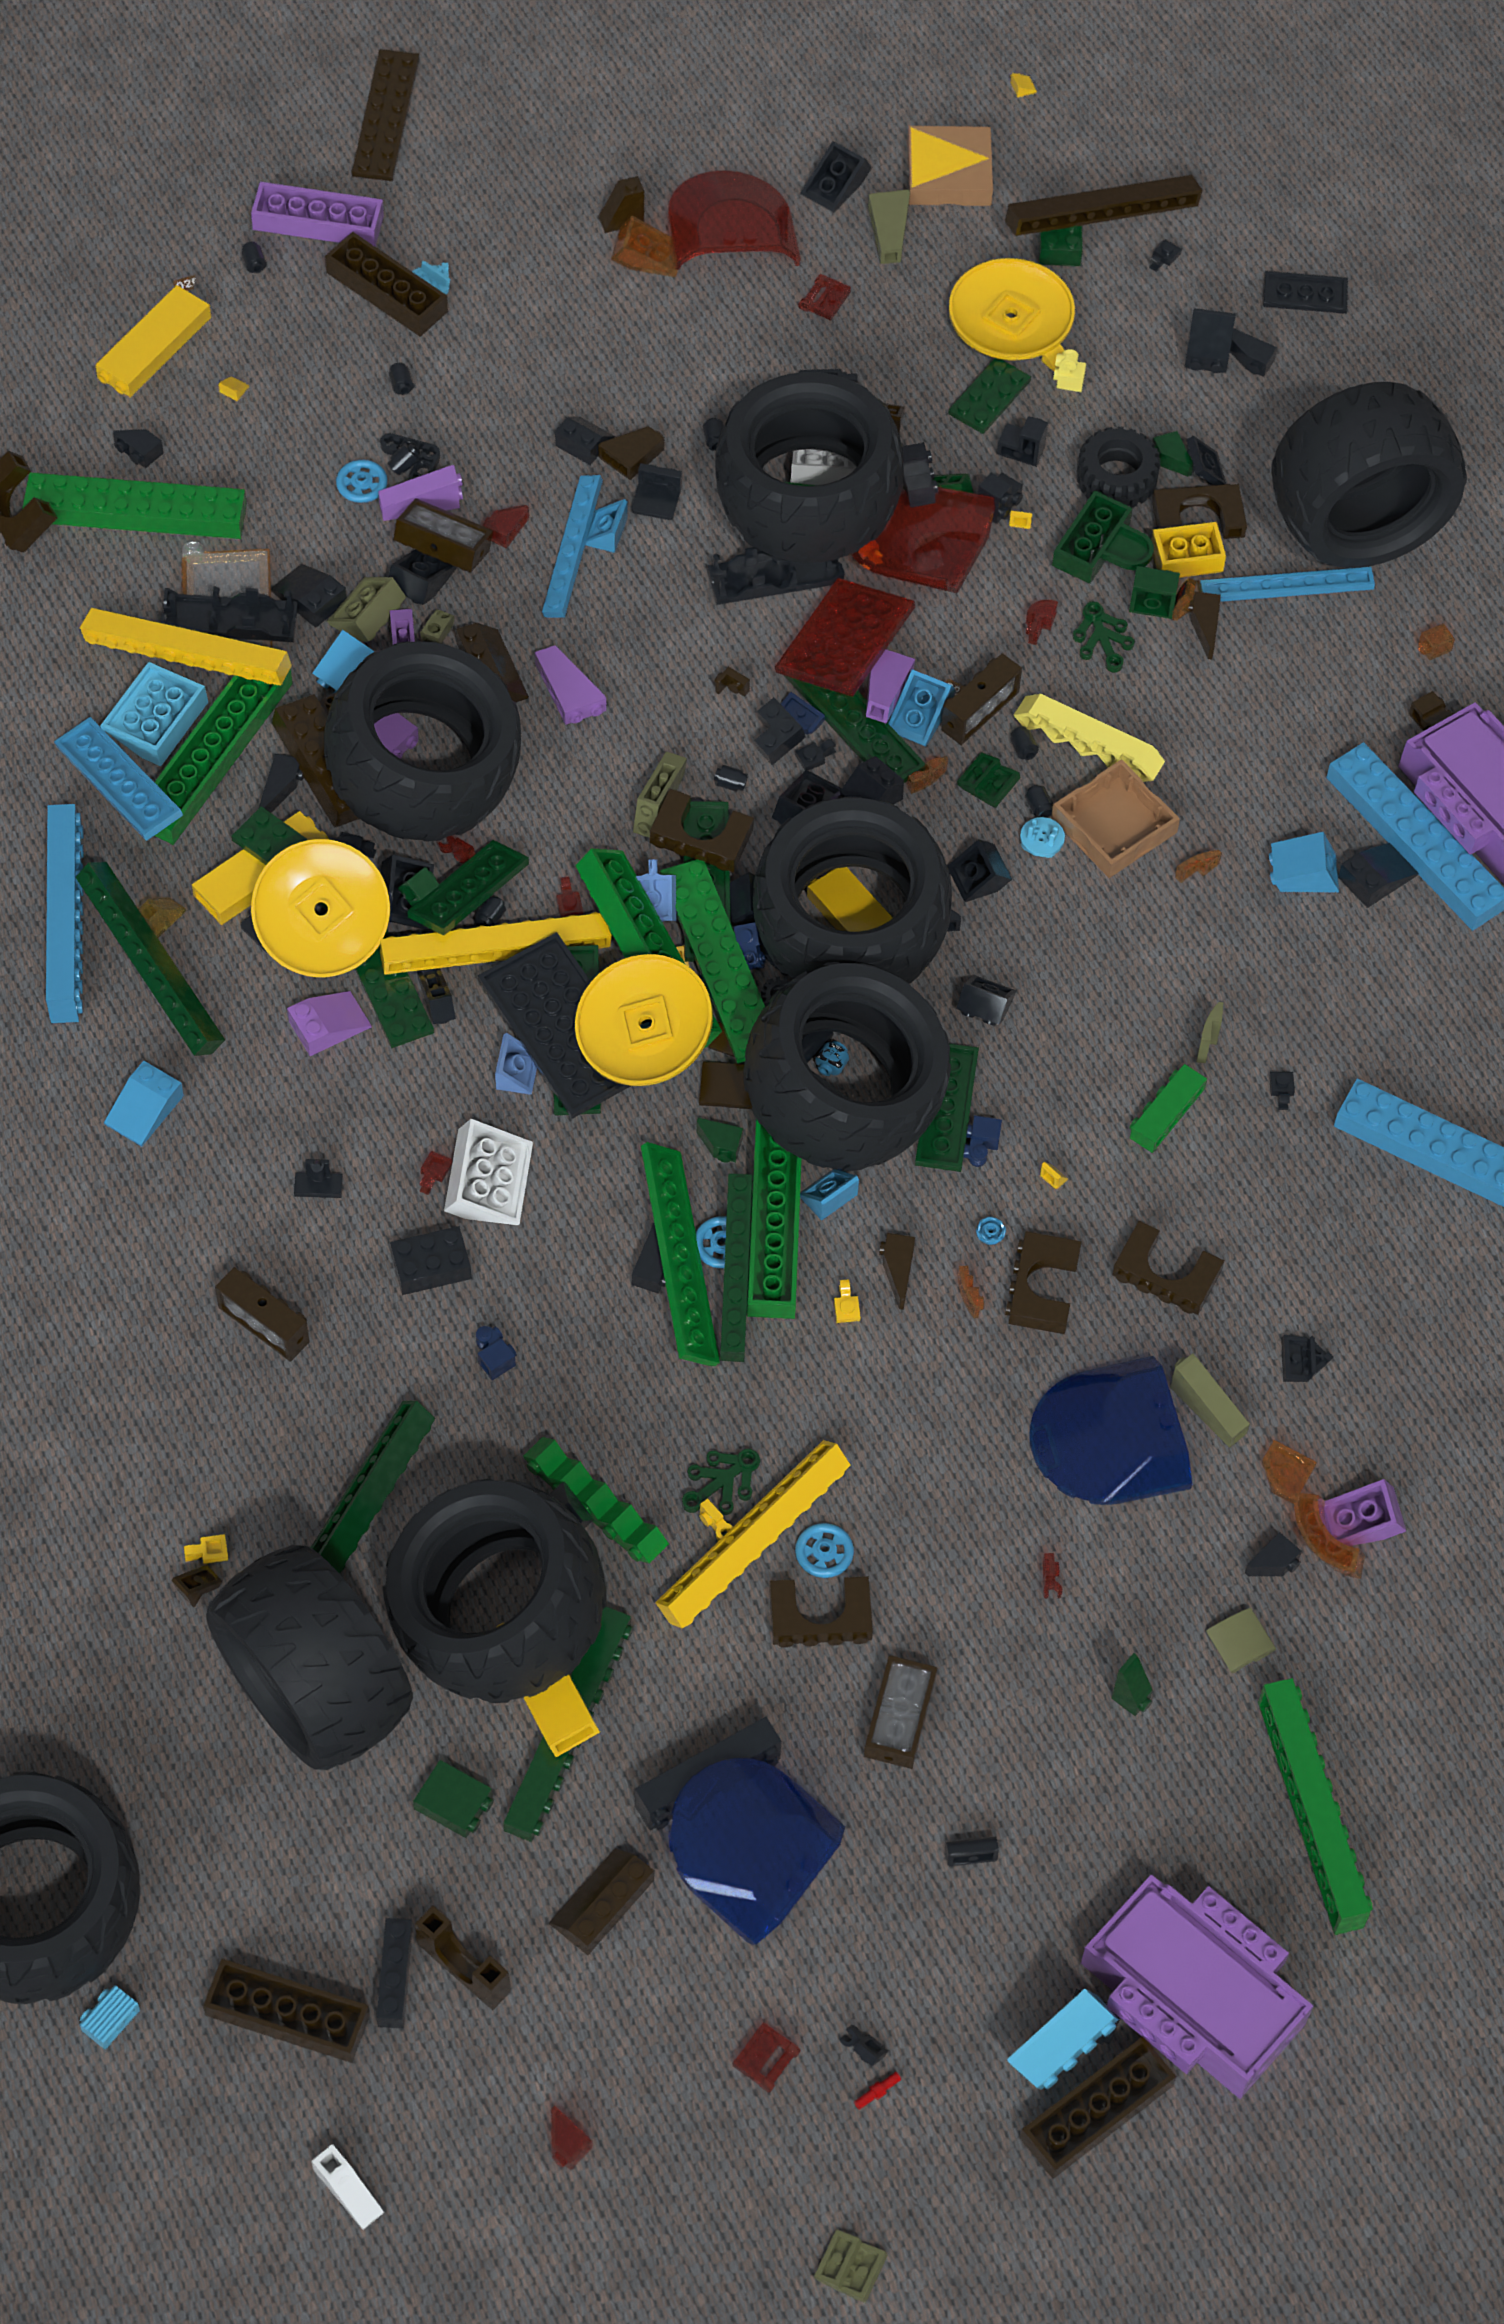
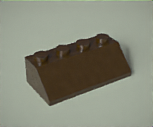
[456,623,529,702]
[549,1848,654,1955]

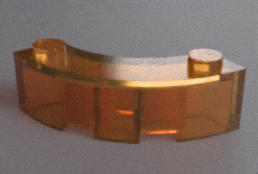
[1294,1492,1365,1579]

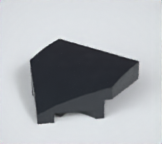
[1281,1335,1334,1382]

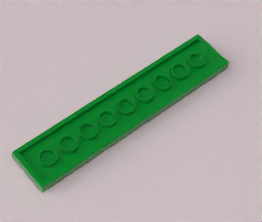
[660,859,765,1063]
[641,1142,720,1366]

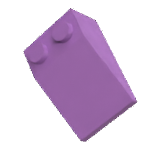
[287,991,372,1056]
[1317,1479,1406,1549]

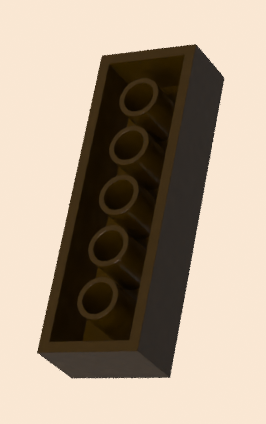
[325,232,448,337]
[272,694,359,828]
[203,1958,370,2063]
[1020,2036,1177,2179]

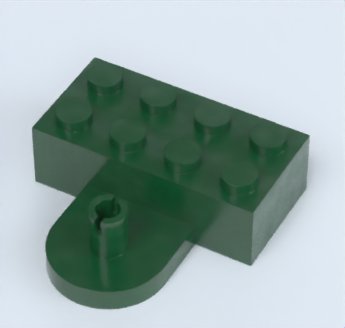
[1052,491,1154,584]

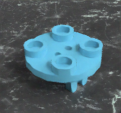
[1020,817,1065,858]

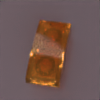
[908,756,948,794]
[958,1266,984,1318]

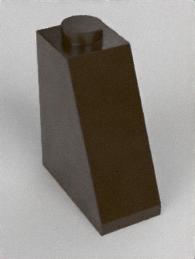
[599,176,644,233]
[598,426,665,481]

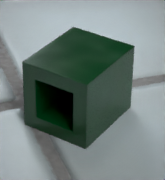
[398,867,439,906]

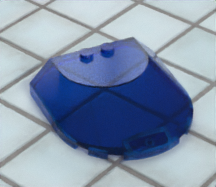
[1029,1356,1192,1505]
[669,1758,845,1945]

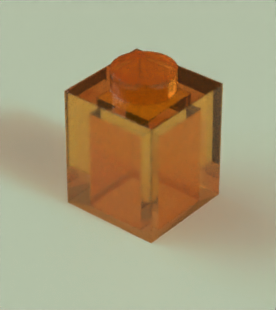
[1418,623,1455,661]

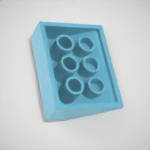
[100,662,208,766]
[1007,1989,1119,2090]

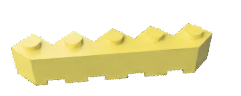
[1014,694,1165,782]

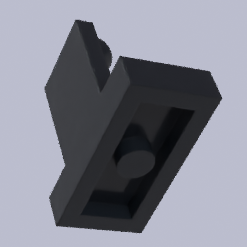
[294,1159,343,1198]

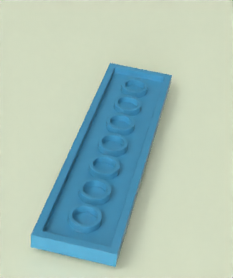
[54,717,183,841]

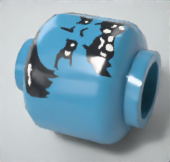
[815,1041,849,1076]

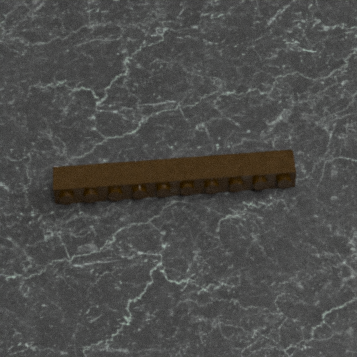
[1005,175,1203,236]

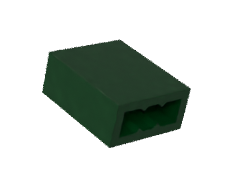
[413,1760,494,1838]

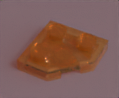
[1262,1440,1317,1504]

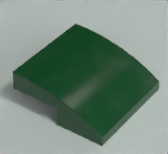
[957,752,1021,808]

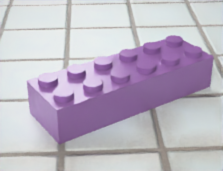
[251,182,384,247]

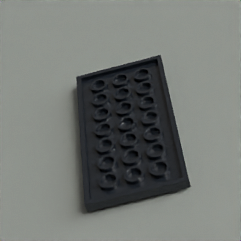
[477,932,630,1119]

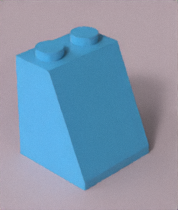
[312,630,375,693]
[1269,832,1339,892]

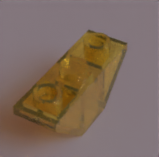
[138,898,186,938]

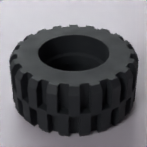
[1076,427,1160,508]

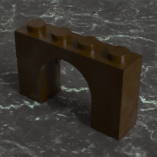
[0,451,57,552]
[1152,484,1247,539]
[649,789,754,872]
[1112,1221,1225,1315]
[1005,1231,1082,1334]
[769,1576,873,1648]
[415,1905,510,2011]

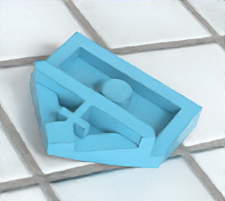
[412,261,450,294]

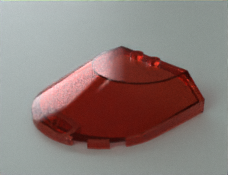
[667,170,801,270]
[851,487,995,593]

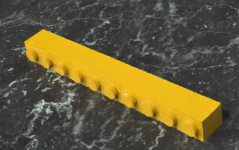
[80,608,292,686]
[380,912,612,975]
[655,1440,851,1628]

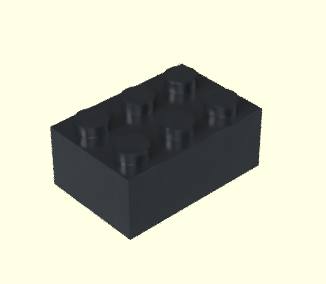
[390,1226,472,1295]

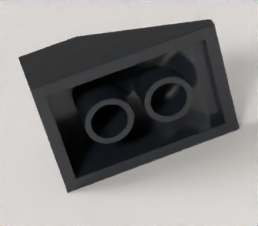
[800,141,872,213]
[1184,308,1236,373]
[388,549,458,605]
[270,564,347,628]
[772,770,842,825]
[1338,843,1419,908]
[381,855,434,930]

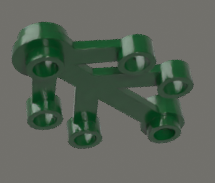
[1073,601,1135,673]
[682,1449,760,1515]

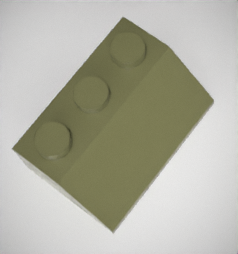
[327,577,406,642]

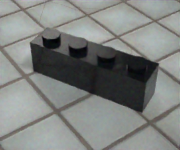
[376,1918,413,2029]

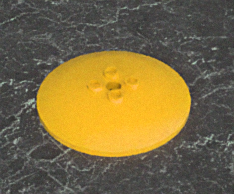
[949,258,1075,360]
[251,839,390,977]
[575,954,713,1086]

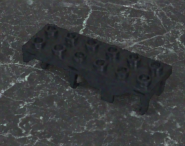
[707,547,845,605]
[160,586,298,642]

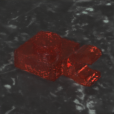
[438,835,476,863]
[556,876,583,918]
[420,1151,452,1195]
[1042,1553,1063,1599]

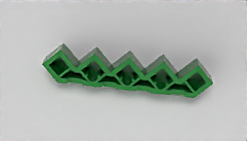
[523,1437,669,1564]

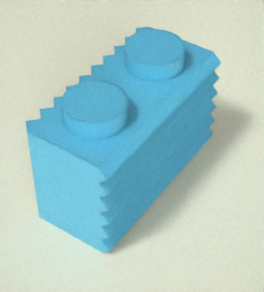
[79,1985,140,2050]

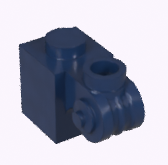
[734,923,766,970]
[963,1116,1002,1167]
[476,1326,517,1381]

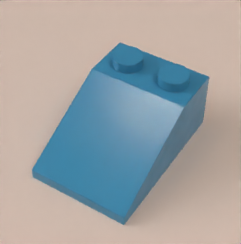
[888,669,957,747]
[104,1061,184,1147]

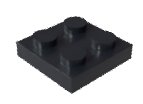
[1187,435,1227,486]

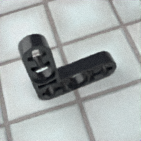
[380,433,440,481]

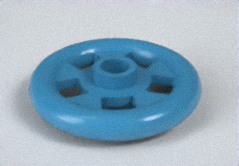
[336,460,388,503]
[696,1216,751,1268]
[795,1523,854,1578]

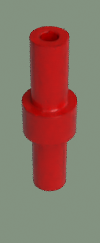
[854,2071,901,2110]

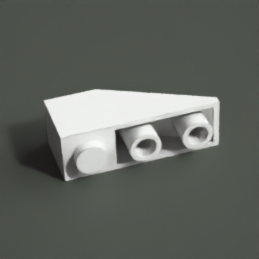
[312,2144,384,2230]

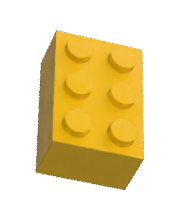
[1151,522,1226,578]

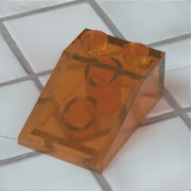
[611,215,685,277]

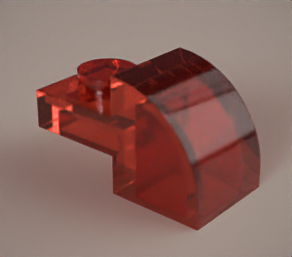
[1026,600,1058,645]

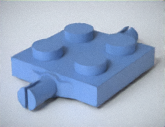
[636,860,676,922]

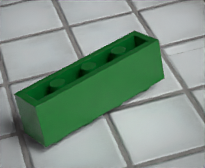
[1129,1064,1207,1153]

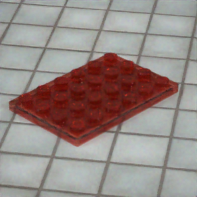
[775,578,915,697]

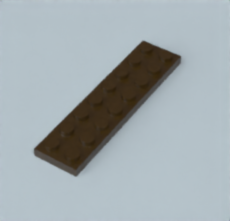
[352,49,420,181]

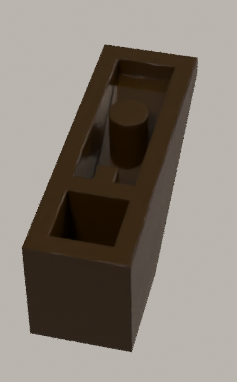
[1187,591,1221,660]
[879,1233,915,1310]

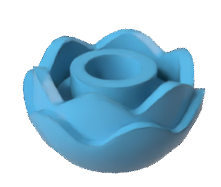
[976,1217,1006,1245]

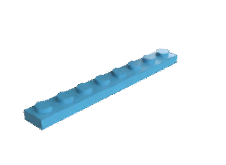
[542,475,603,618]
[1199,567,1375,602]

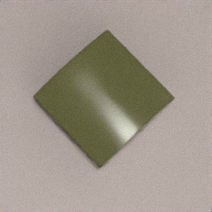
[1196,1002,1224,1063]
[1206,1608,1277,1674]
[814,2229,888,2303]

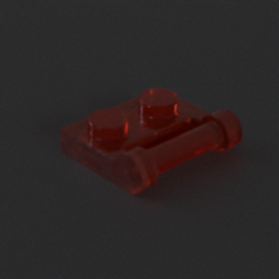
[798,274,851,321]
[732,2022,801,2093]

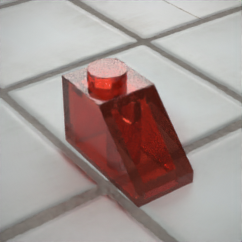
[483,505,529,549]
[551,2106,593,2171]

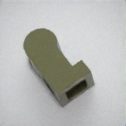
[420,609,455,644]

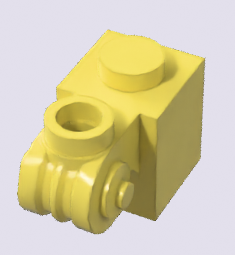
[1053,349,1086,392]

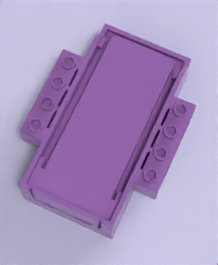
[1398,702,1504,884]
[1081,1874,1313,2099]

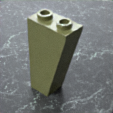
[868,190,910,264]
[633,751,687,838]
[1170,1353,1250,1448]

